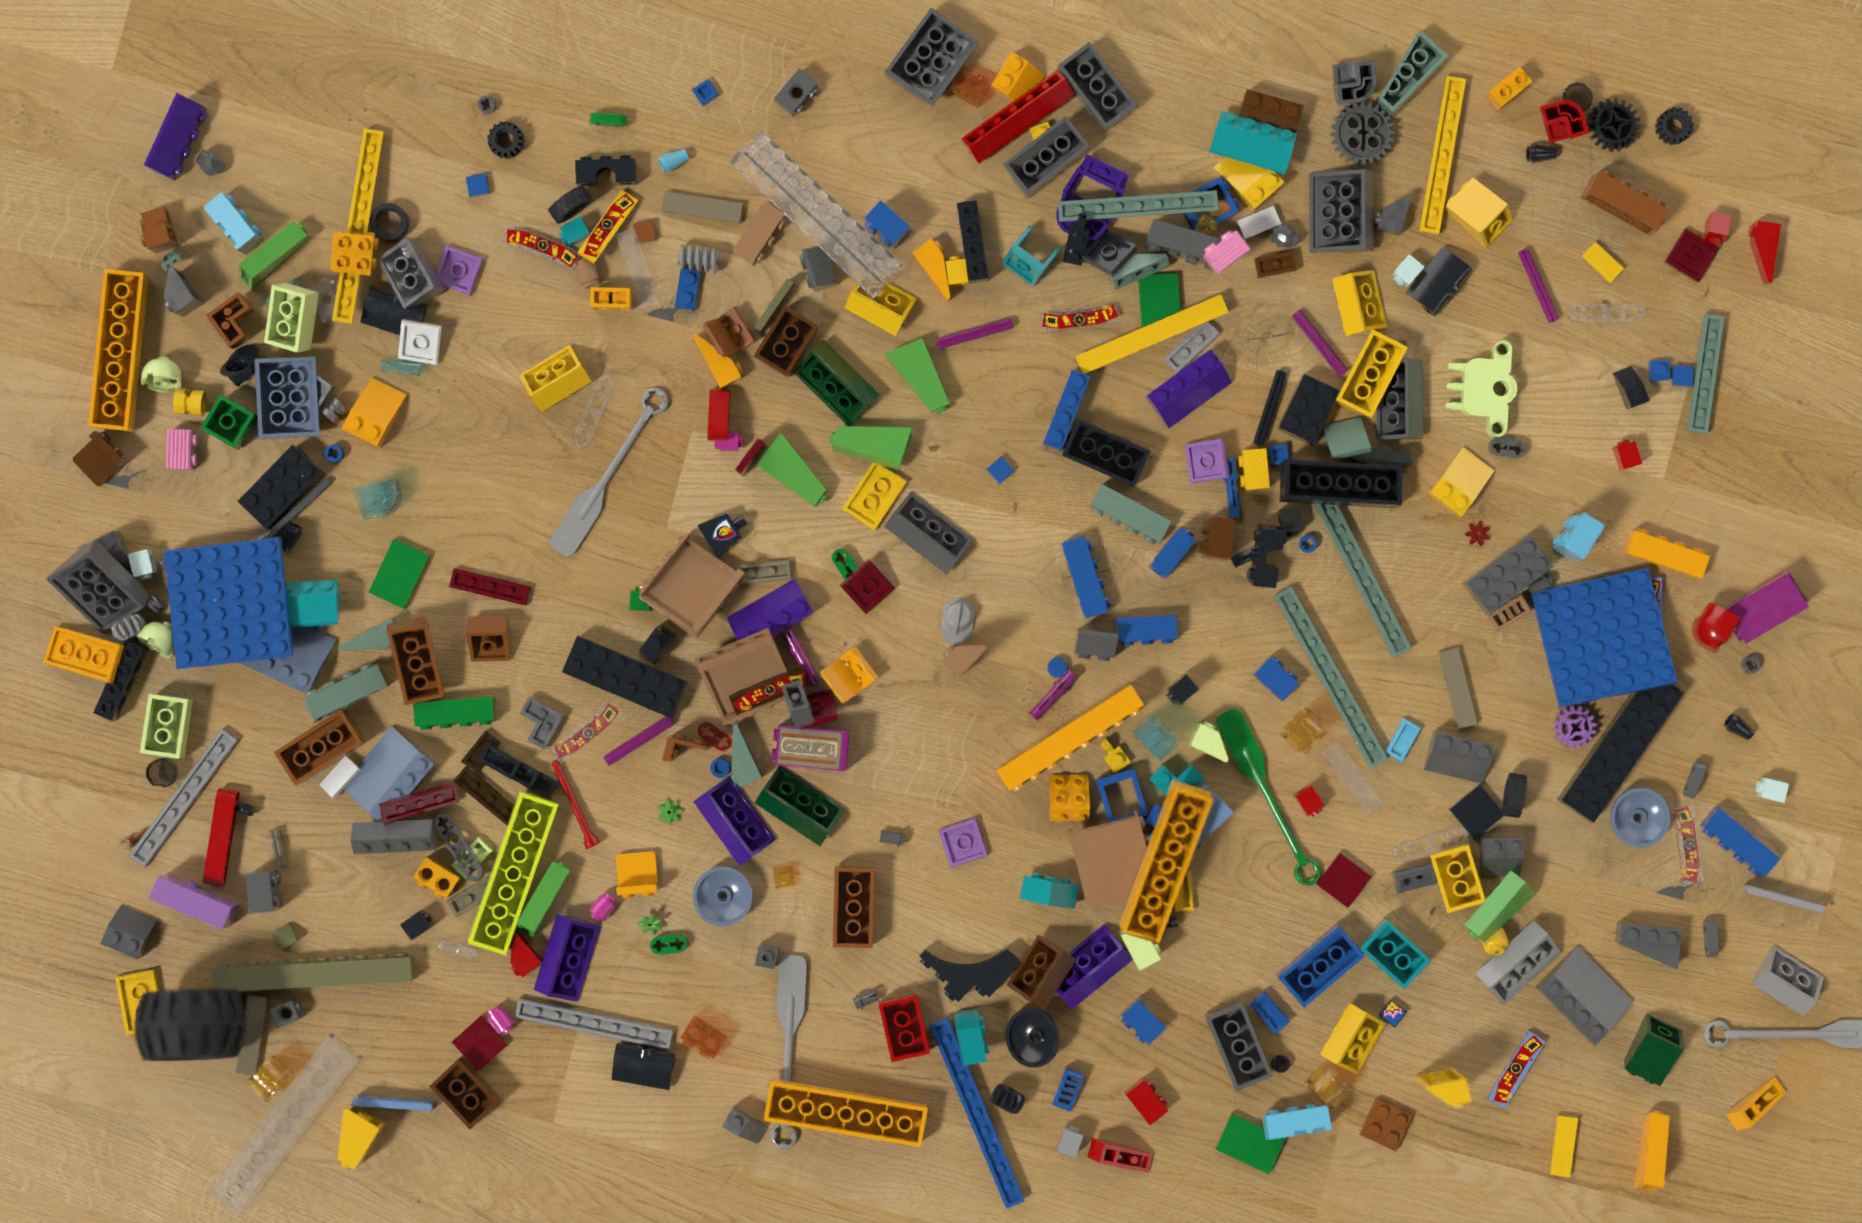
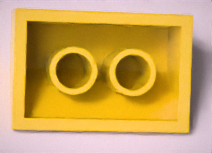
[844,270,917,336]
[1332,270,1388,336]
[520,345,592,412]
[1430,843,1485,913]
[1320,1003,1387,1075]

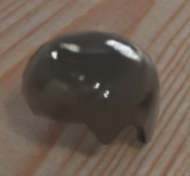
[1563,82,1593,112]
[145,757,179,788]

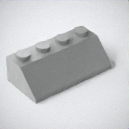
[1476,921,1562,1006]

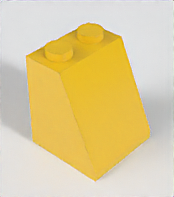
[1446,178,1513,249]
[337,1104,386,1170]

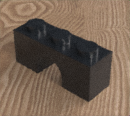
[575,155,637,186]
[1247,524,1286,588]

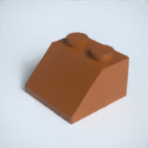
[466,616,511,662]

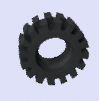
[1655,107,1694,145]
[487,121,525,159]

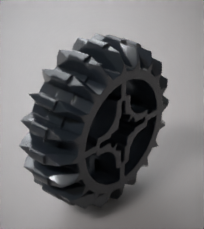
[1587,98,1641,152]

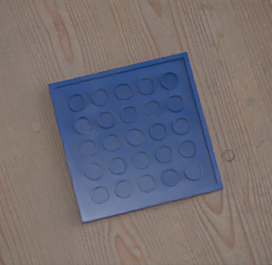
[164,537,294,669]
[1531,568,1677,708]

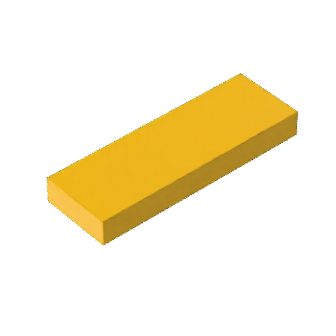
[1549,1115,1578,1177]

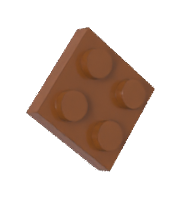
[1359,1098,1413,1151]

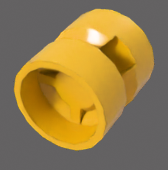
[173,388,207,416]

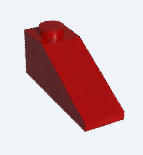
[1748,220,1781,285]
[1087,1138,1153,1173]

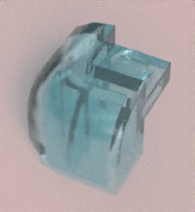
[353,479,402,520]

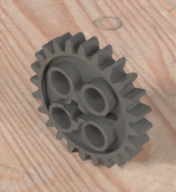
[1330,101,1395,166]

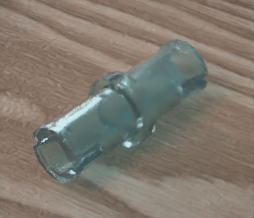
[380,359,421,376]

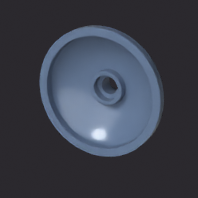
[1610,788,1670,848]
[693,866,753,926]

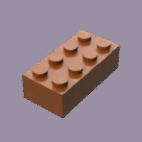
[1581,171,1670,235]
[387,616,444,705]
[274,709,366,786]
[833,866,875,948]

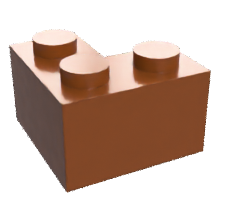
[140,206,179,253]
[206,292,255,349]

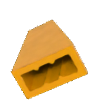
[1634,1110,1670,1192]

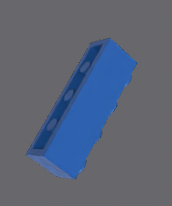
[1042,369,1090,452]
[1061,536,1110,619]
[1700,807,1780,877]

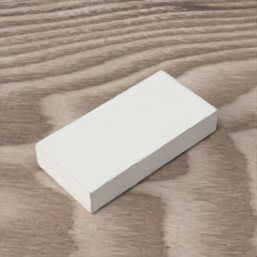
[1237,206,1281,240]
[319,756,361,799]

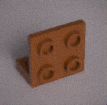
[662,733,709,762]

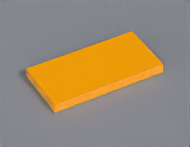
[43,626,124,684]

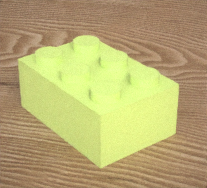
[264,283,319,352]
[140,694,193,759]

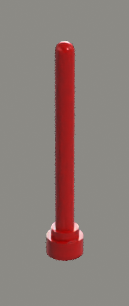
[552,760,600,850]

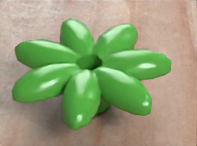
[657,799,683,825]
[637,914,663,935]

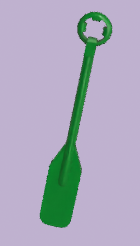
[1216,709,1321,886]

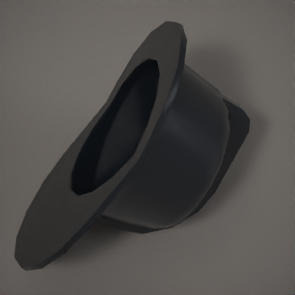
[220,344,259,386]

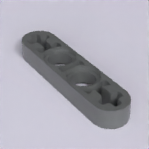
[434,814,485,881]

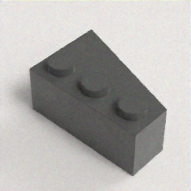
[1615,922,1682,970]

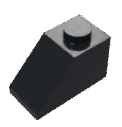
[1612,366,1650,410]

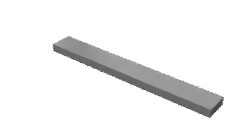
[129,728,239,868]
[515,998,674,1050]

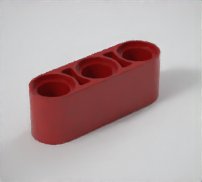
[707,389,730,441]

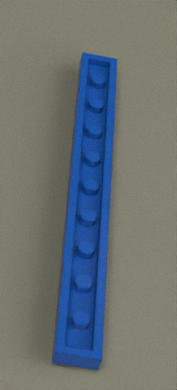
[929,1017,1024,1209]

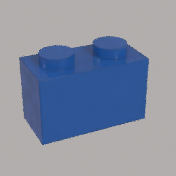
[1253,657,1299,701]
[1121,998,1166,1045]

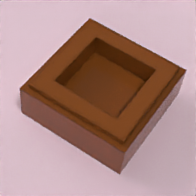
[633,221,656,244]

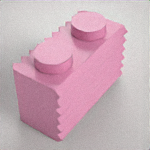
[1203,231,1251,275]
[166,429,198,470]

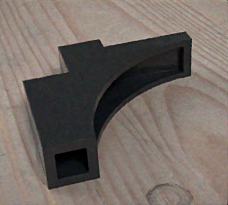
[919,947,1021,1002]

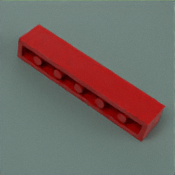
[961,70,1075,164]

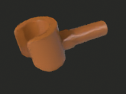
[119,828,146,850]

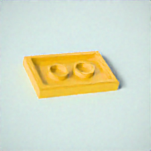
[842,463,907,531]
[115,969,160,1035]

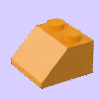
[991,52,1045,102]

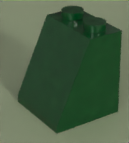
[1624,1013,1684,1086]

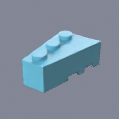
[203,192,263,255]
[1262,1103,1332,1140]

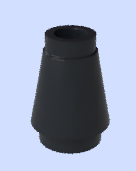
[1526,144,1557,164]
[281,522,303,553]
[1724,714,1755,740]

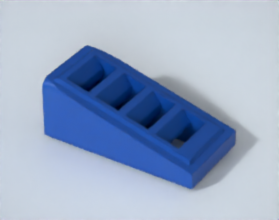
[1052,1067,1085,1112]

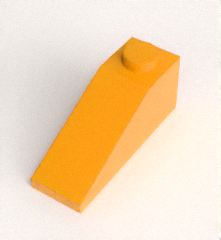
[912,239,951,302]
[693,334,743,389]
[1726,1077,1786,1131]

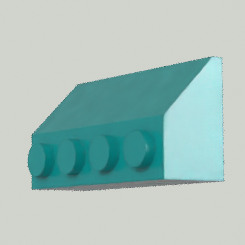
[1209,111,1297,175]
[286,580,342,627]

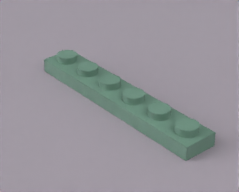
[1686,314,1725,435]

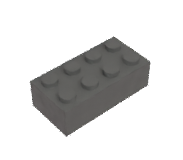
[1057,42,1137,132]
[1144,219,1222,271]
[1462,535,1553,615]
[1204,1000,1273,1092]

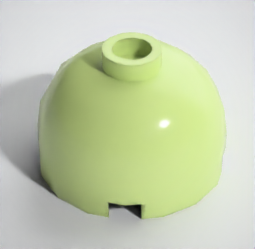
[141,357,182,393]
[137,622,175,659]

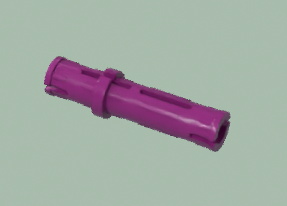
[781,629,821,686]
[1028,669,1078,721]

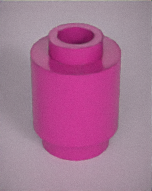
[714,431,743,451]
[589,892,618,922]
[486,1005,514,1035]

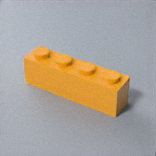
[1623,529,1710,579]

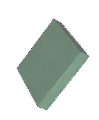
[1322,417,1371,460]

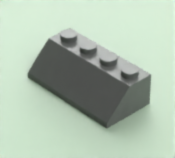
[1003,116,1090,199]
[1377,358,1423,440]
[884,492,974,574]
[350,819,438,854]

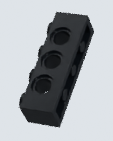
[957,200,989,284]
[93,640,149,721]

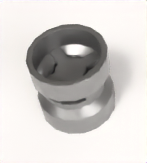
[321,396,349,424]

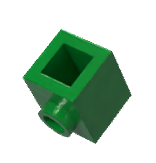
[629,587,651,611]

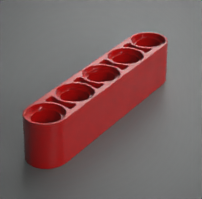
[203,788,240,887]

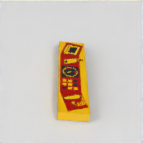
[578,190,638,264]

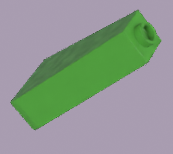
[238,221,307,290]
[886,338,950,414]
[830,426,912,471]
[757,433,827,507]
[516,861,570,939]
[1465,871,1535,943]

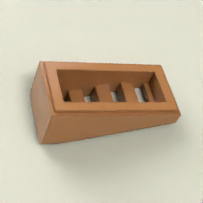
[1487,593,1532,631]

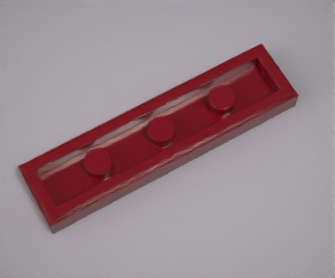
[449,568,531,606]
[378,782,460,824]

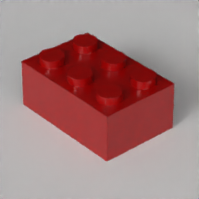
[878,993,930,1063]

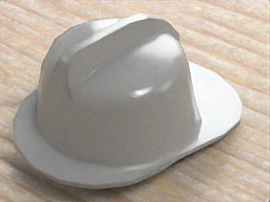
[941,598,975,645]

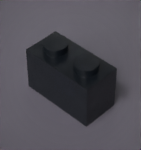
[1165,674,1199,705]

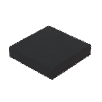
[1082,229,1138,276]
[1449,784,1503,840]

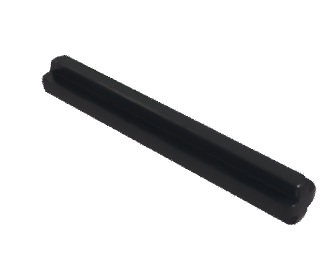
[1253,370,1287,446]

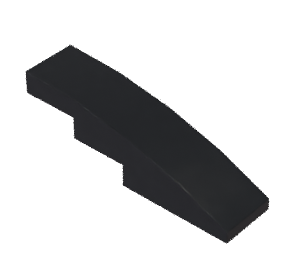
[478,743,560,800]

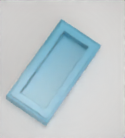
[1384,718,1421,762]

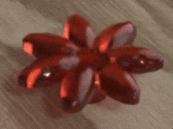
[1465,521,1490,546]

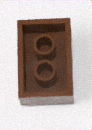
[754,305,819,378]
[1199,516,1236,562]
[1007,935,1076,1010]
[429,1056,502,1130]

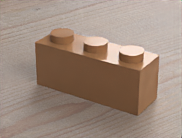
[732,201,786,266]

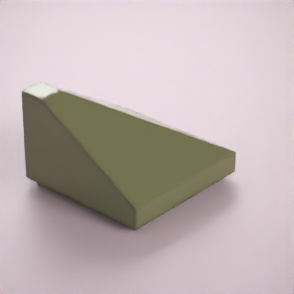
[272,923,299,950]

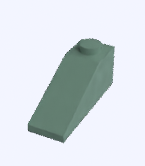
[1108,254,1170,290]
[339,618,396,650]
[731,723,763,787]

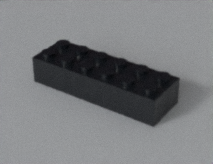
[1280,459,1402,509]
[562,636,688,718]

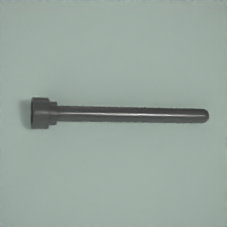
[256,477,331,540]

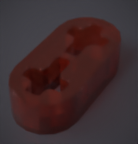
[698,722,732,751]

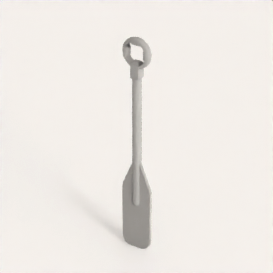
[550,387,669,556]
[770,955,807,1149]
[1703,1020,1862,1048]

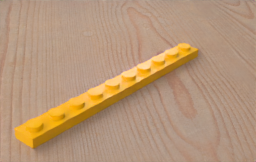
[332,128,384,325]

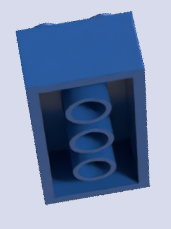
[1276,924,1365,1008]

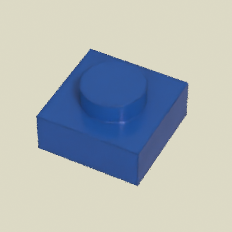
[1648,360,1670,382]

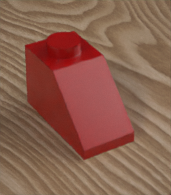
[510,931,542,978]

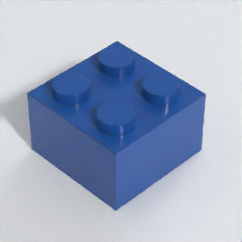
[864,200,910,249]

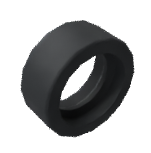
[370,203,409,242]

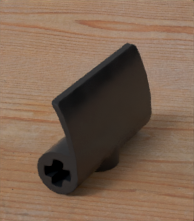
[1406,247,1472,317]
[360,287,428,336]
[611,1043,676,1090]

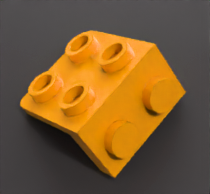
[330,232,378,276]
[820,646,879,703]
[1049,774,1090,822]
[616,851,658,898]

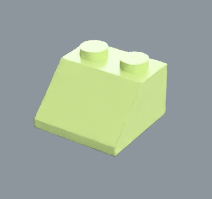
[1188,722,1228,763]
[1119,931,1161,971]

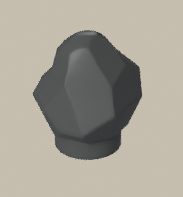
[195,149,225,176]
[1271,224,1300,248]

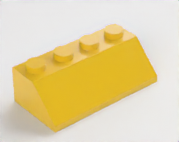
[1335,329,1408,418]
[1414,1068,1471,1108]

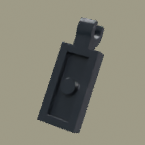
[1062,213,1090,266]

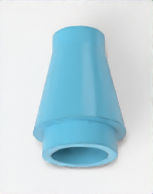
[658,149,689,173]

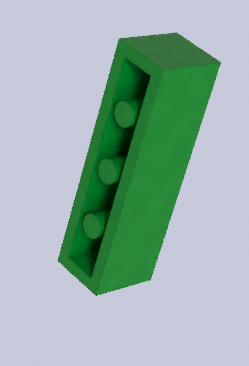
[413,696,496,730]

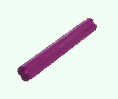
[1518,249,1559,323]
[1292,310,1348,376]
[937,318,1013,349]
[603,716,674,765]

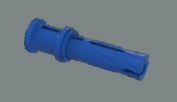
[1223,458,1241,518]

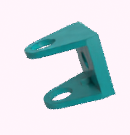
[1002,225,1061,287]

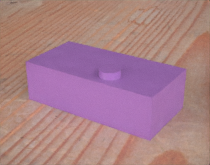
[148,874,240,929]

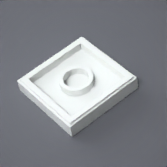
[398,319,442,365]

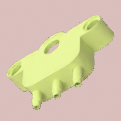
[1445,340,1517,438]

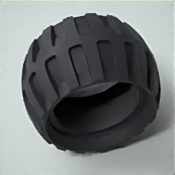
[135,989,246,1061]

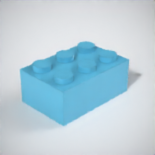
[1552,513,1605,561]

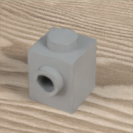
[1056,1125,1084,1158]

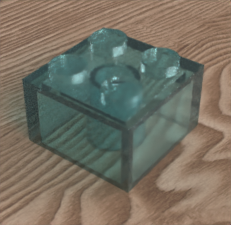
[1131,715,1178,761]

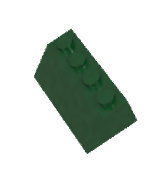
[793,340,880,426]
[754,765,845,846]

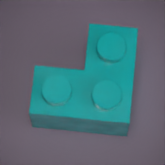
[1148,764,1205,796]
[1020,873,1079,909]
[954,1009,990,1066]

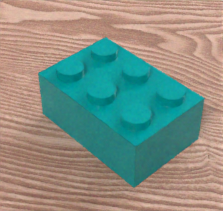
[1357,918,1431,990]

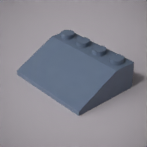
[255,357,319,440]
[239,626,336,693]
[344,726,438,822]

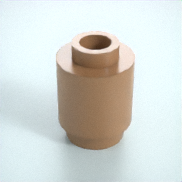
[575,259,600,289]

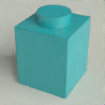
[559,216,590,247]

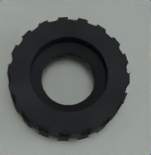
[548,185,593,224]
[1502,773,1527,818]

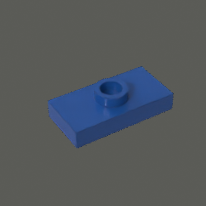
[1249,991,1290,1034]

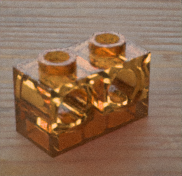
[946,66,990,108]
[680,1015,728,1059]

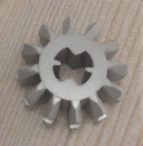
[111,614,146,643]

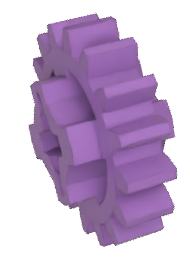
[1552,706,1597,749]

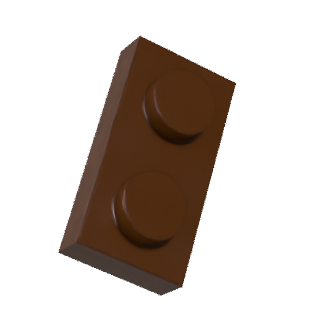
[1254,251,1297,279]

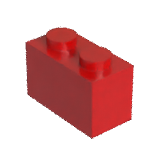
[1124,1077,1168,1125]

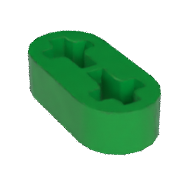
[589,113,627,127]
[832,549,858,580]
[650,934,688,955]

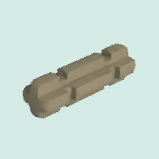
[269,829,287,868]

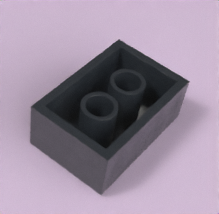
[1277,374,1340,446]

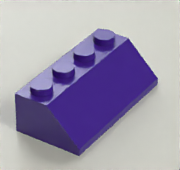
[144,93,207,181]
[1145,349,1232,429]
[726,579,814,640]
[693,775,776,866]
[534,914,601,1002]
[1057,924,1133,1009]

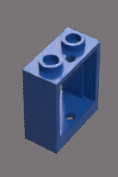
[1183,177,1240,233]
[1148,528,1196,579]
[1095,768,1148,823]

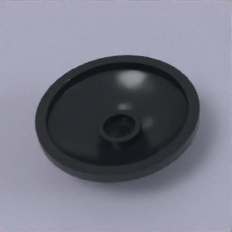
[1005,1008,1060,1068]

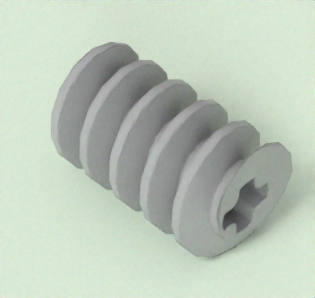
[678,244,720,274]

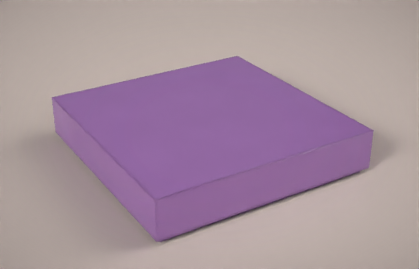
[436,245,484,296]
[1185,438,1230,484]
[938,818,988,868]

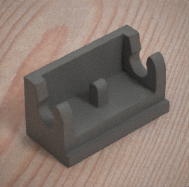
[1391,863,1437,894]

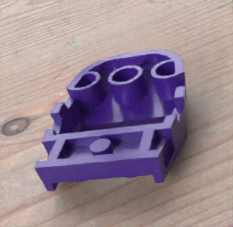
[1056,154,1129,241]

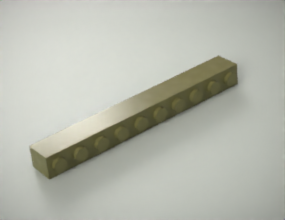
[212,953,415,991]

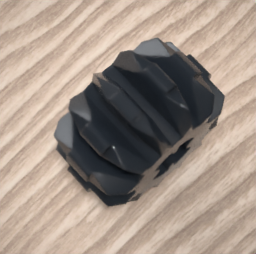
[991,1084,1025,1114]

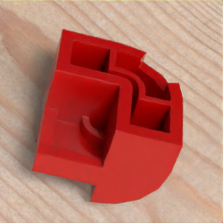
[1539,99,1589,144]
[1692,602,1740,653]

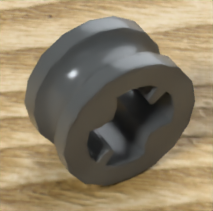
[477,96,497,114]
[146,594,165,613]
[1741,656,1761,674]

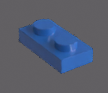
[675,269,701,311]

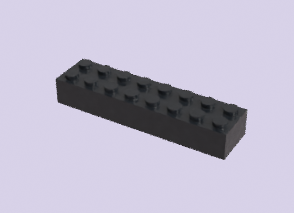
[1557,684,1684,823]

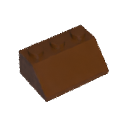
[1238,89,1304,133]

